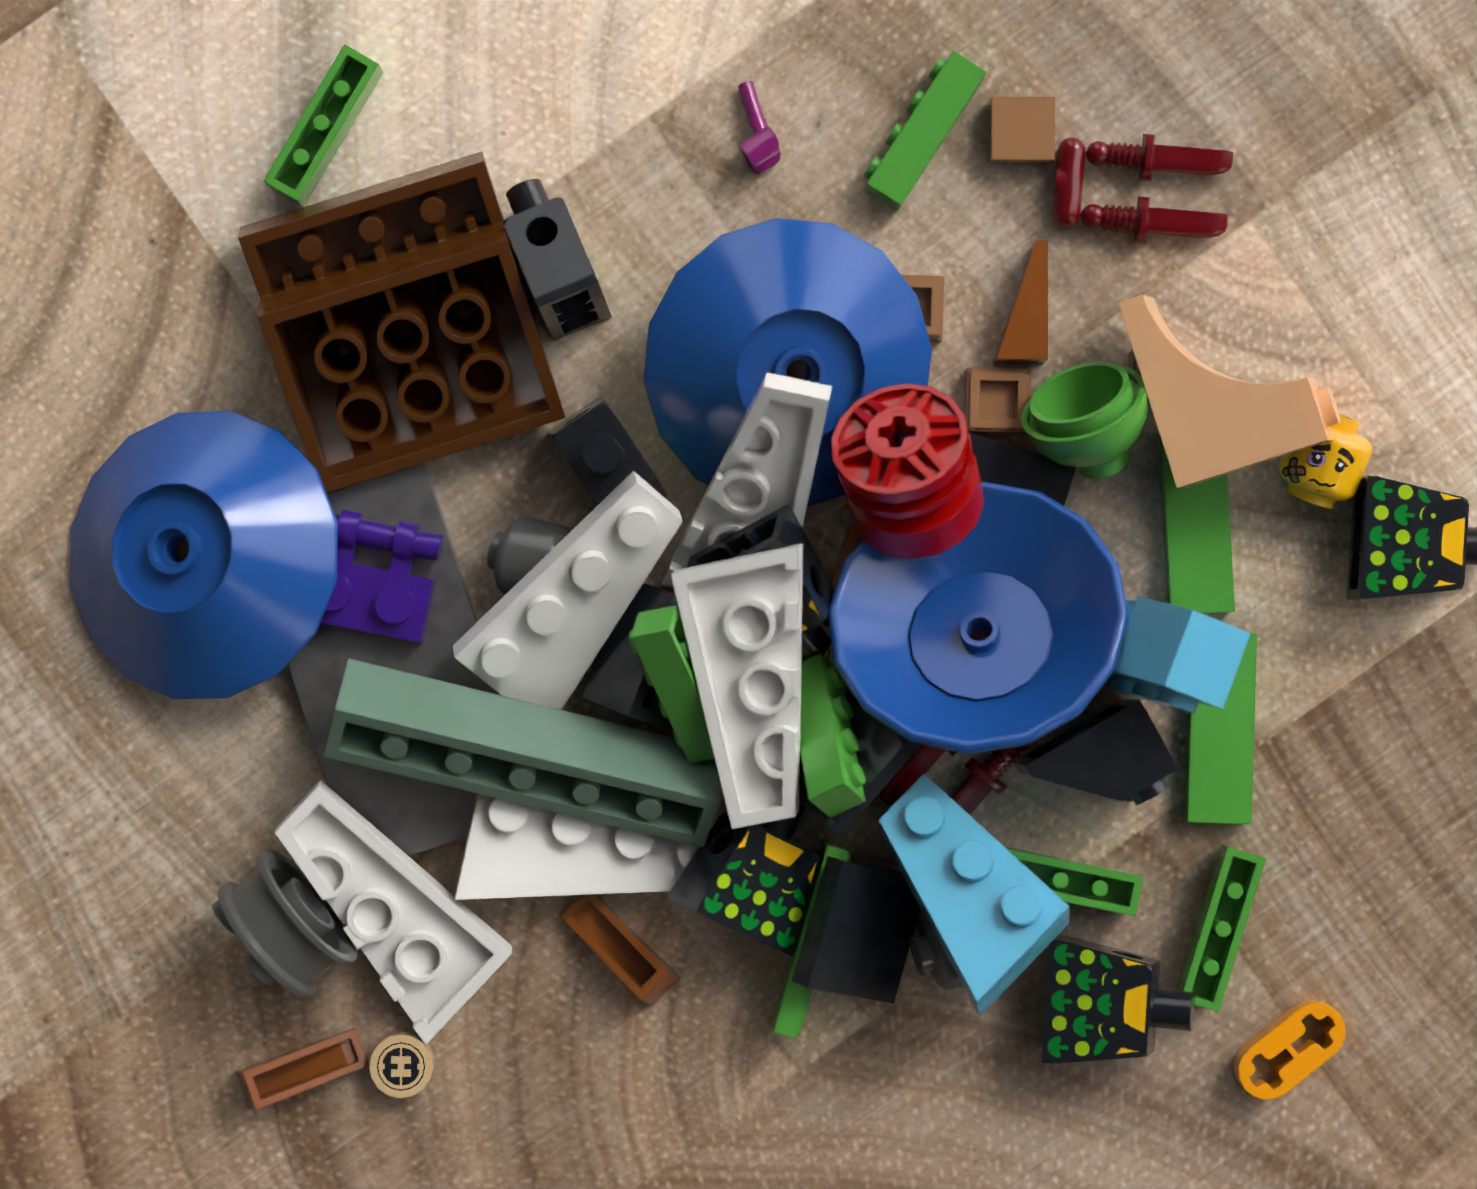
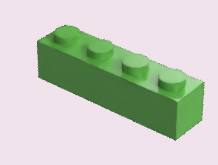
[263,44,384,207]
[864,51,986,211]
[629,605,715,763]
[800,653,865,818]
[1176,844,1266,1012]
[1005,847,1143,916]

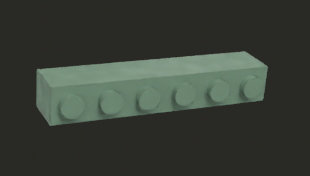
[324,658,722,847]

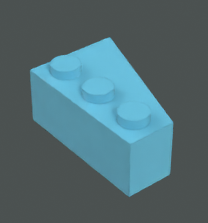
[1107,596,1251,714]
[879,774,1069,1017]

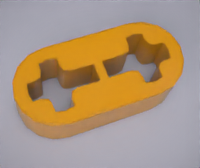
[1233,999,1346,1100]

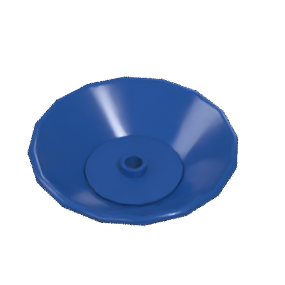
[643,218,932,507]
[70,410,338,699]
[828,482,1129,754]

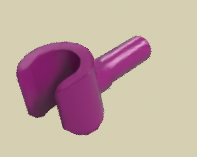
[738,81,781,175]

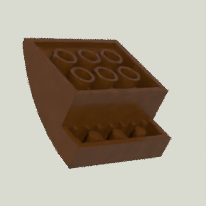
[238,151,566,493]

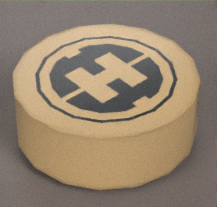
[369,1032,435,1099]

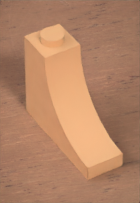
[1118,295,1340,488]

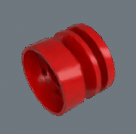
[831,383,985,559]

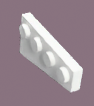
[661,373,832,587]
[453,471,683,710]
[671,543,803,829]
[275,780,512,1045]
[454,793,715,900]

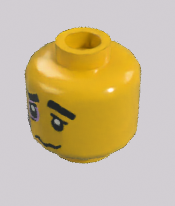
[1278,413,1373,509]

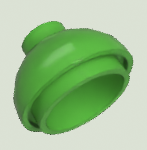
[1021,362,1149,479]

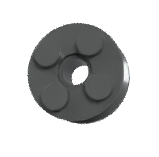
[212,849,357,998]

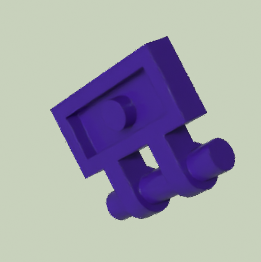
[321,510,443,643]

